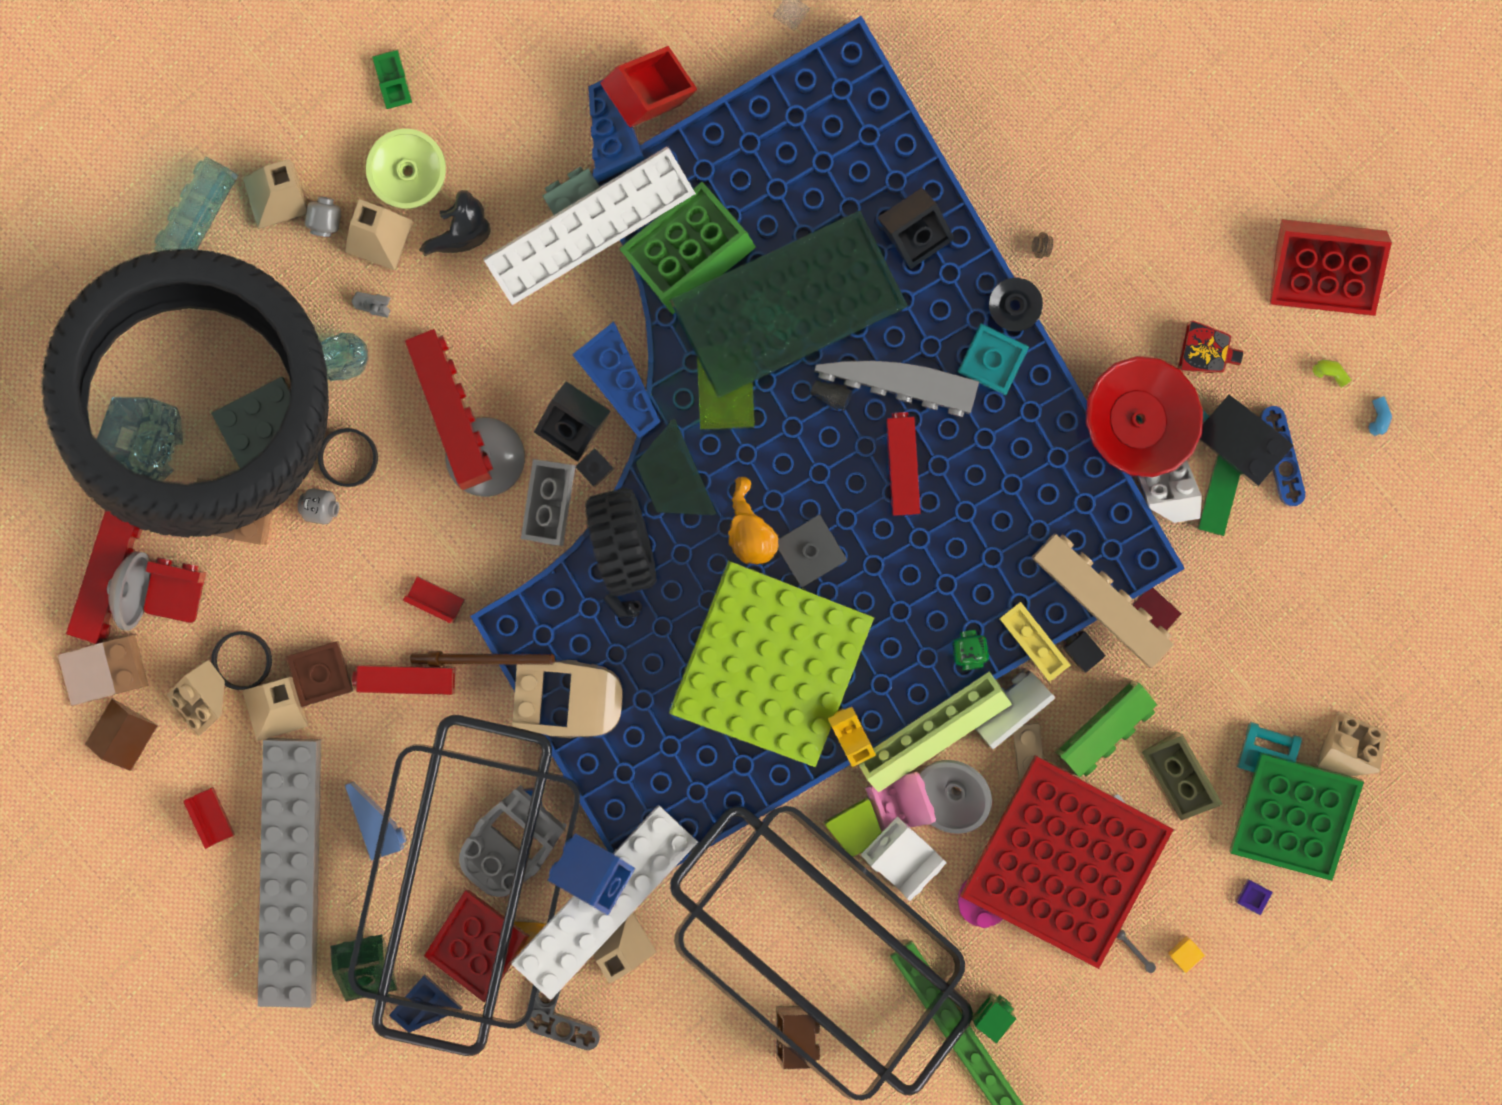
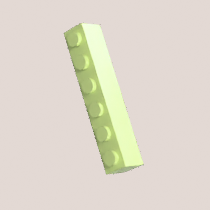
[858,671,1012,792]

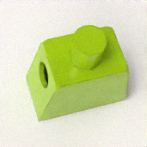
[824,797,882,865]

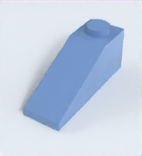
[345,782,406,861]

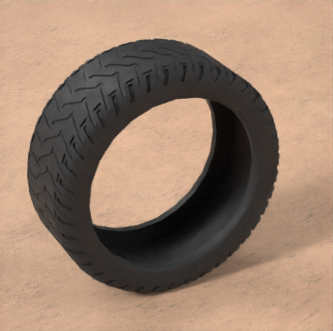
[41,249,329,537]

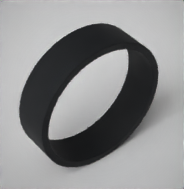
[318,428,378,487]
[211,631,272,690]

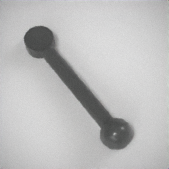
[1116,929,1156,973]

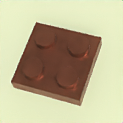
[286,641,353,707]

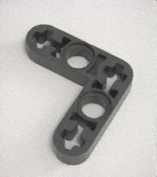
[526,989,600,1050]

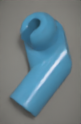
[1368,396,1392,436]

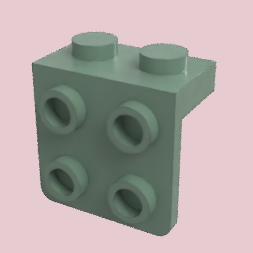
[543,166,599,215]

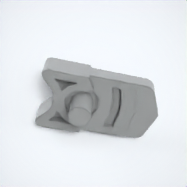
[352,292,391,318]

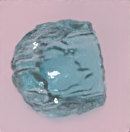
[321,333,369,381]

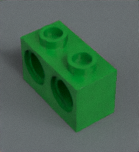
[972,993,1017,1044]

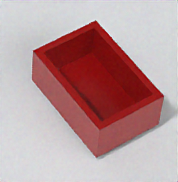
[600,46,698,128]

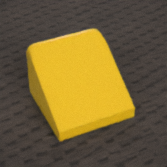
[1168,936,1205,973]

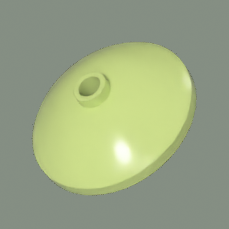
[366,129,446,209]

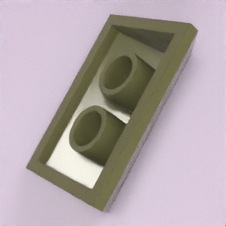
[1142,732,1222,821]

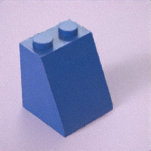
[548,833,636,915]

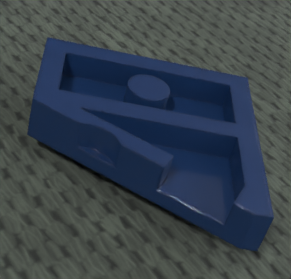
[389,974,463,1033]

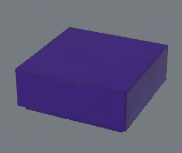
[1236,879,1273,916]

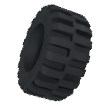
[585,487,657,596]

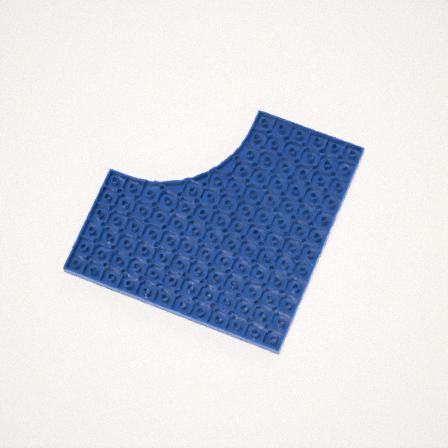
[470,16,1185,867]

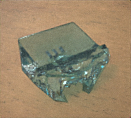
[97,397,183,481]

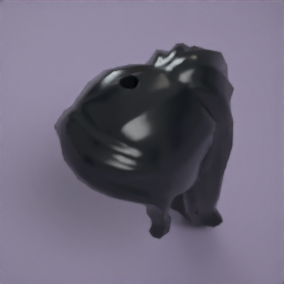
[419,190,491,256]

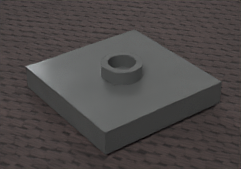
[778,514,847,588]

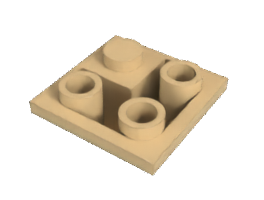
[243,159,307,229]
[345,199,413,270]
[167,660,225,736]
[242,676,308,741]
[1318,711,1387,776]
[593,913,656,984]

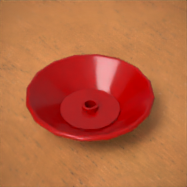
[1086,356,1203,477]

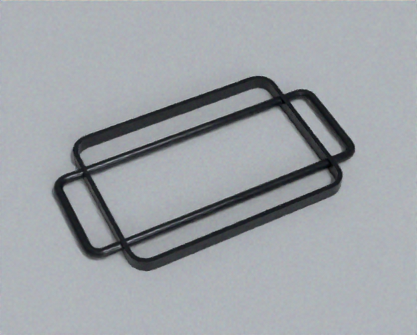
[348,715,580,1056]
[670,806,973,1101]

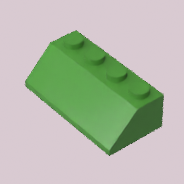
[1055,680,1157,777]

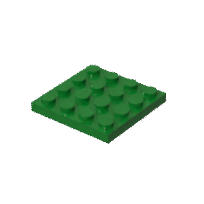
[1229,752,1364,881]

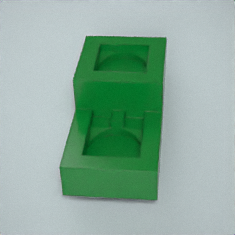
[372,49,412,109]

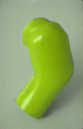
[1312,359,1352,388]

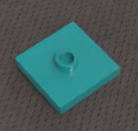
[957,324,1029,396]

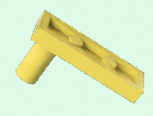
[999,602,1071,682]

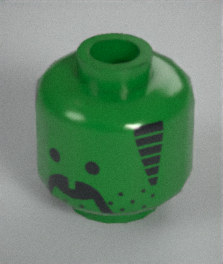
[952,630,989,670]

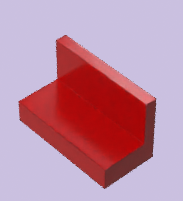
[403,576,465,624]
[183,787,235,849]

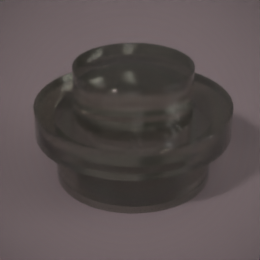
[1032,232,1053,259]

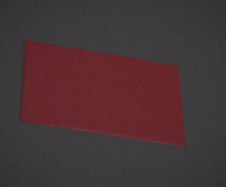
[1133,588,1182,631]

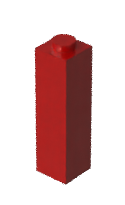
[886,412,920,516]
[352,665,456,695]

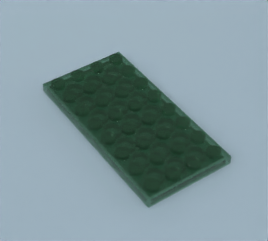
[670,211,908,398]

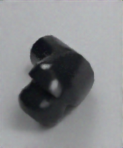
[602,593,642,618]

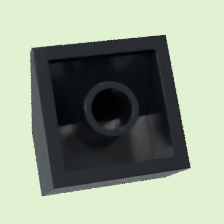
[877,188,955,269]
[534,381,611,462]

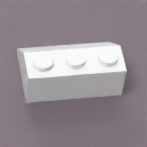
[975,671,1055,749]

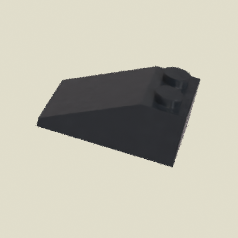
[1200,394,1294,486]

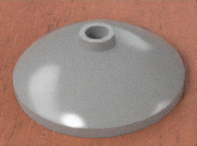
[445,418,525,497]
[107,551,151,631]
[920,760,992,834]

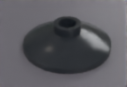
[989,277,1043,331]

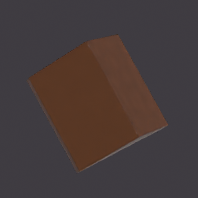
[85,699,158,771]

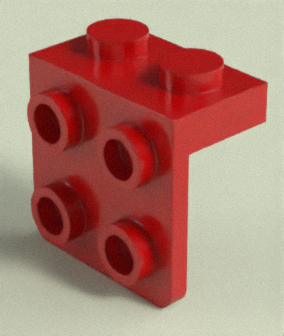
[144,557,206,623]

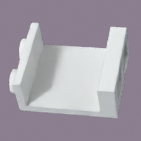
[861,816,946,901]

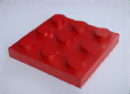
[424,890,530,1002]

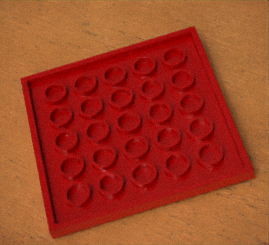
[960,755,1174,969]

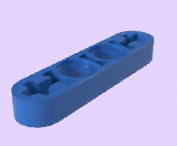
[1259,406,1306,506]

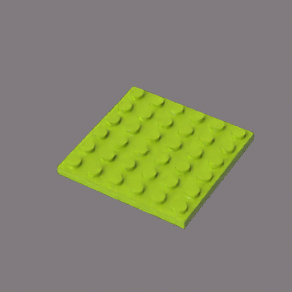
[669,561,874,767]

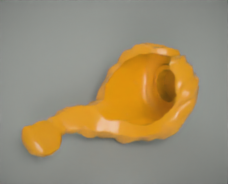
[728,477,778,565]

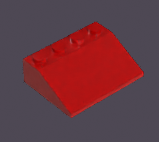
[1270,219,1392,316]

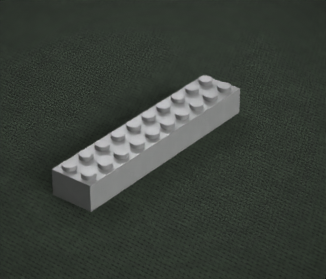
[258,738,321,1008]

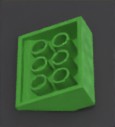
[619,182,756,315]

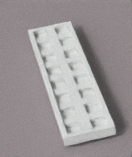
[483,146,696,305]
[511,805,698,1000]

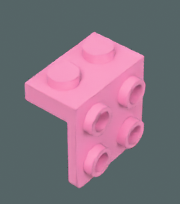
[866,772,936,832]

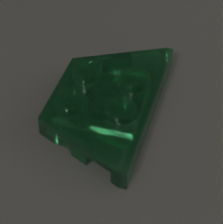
[636,419,716,515]

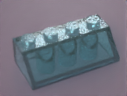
[154,157,239,251]

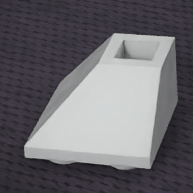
[1137,460,1202,523]

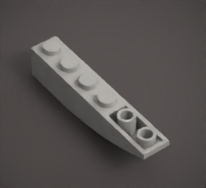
[814,361,979,417]

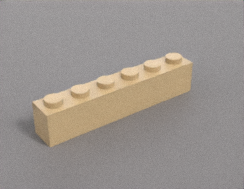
[1031,534,1174,668]

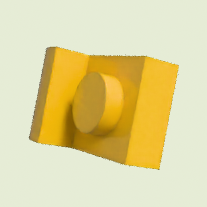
[828,707,876,767]

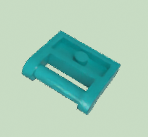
[1236,722,1302,772]

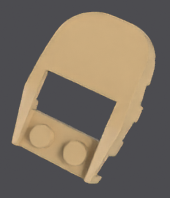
[512,660,623,738]

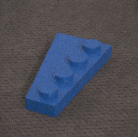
[588,79,645,183]
[572,321,660,439]

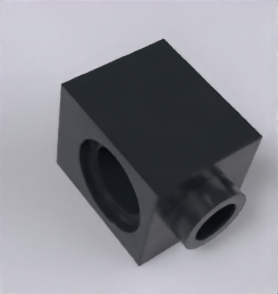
[575,448,614,487]
[1062,631,1106,673]

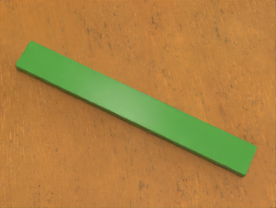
[890,940,1024,1105]

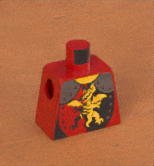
[1178,320,1243,374]

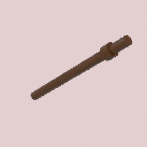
[410,651,555,667]

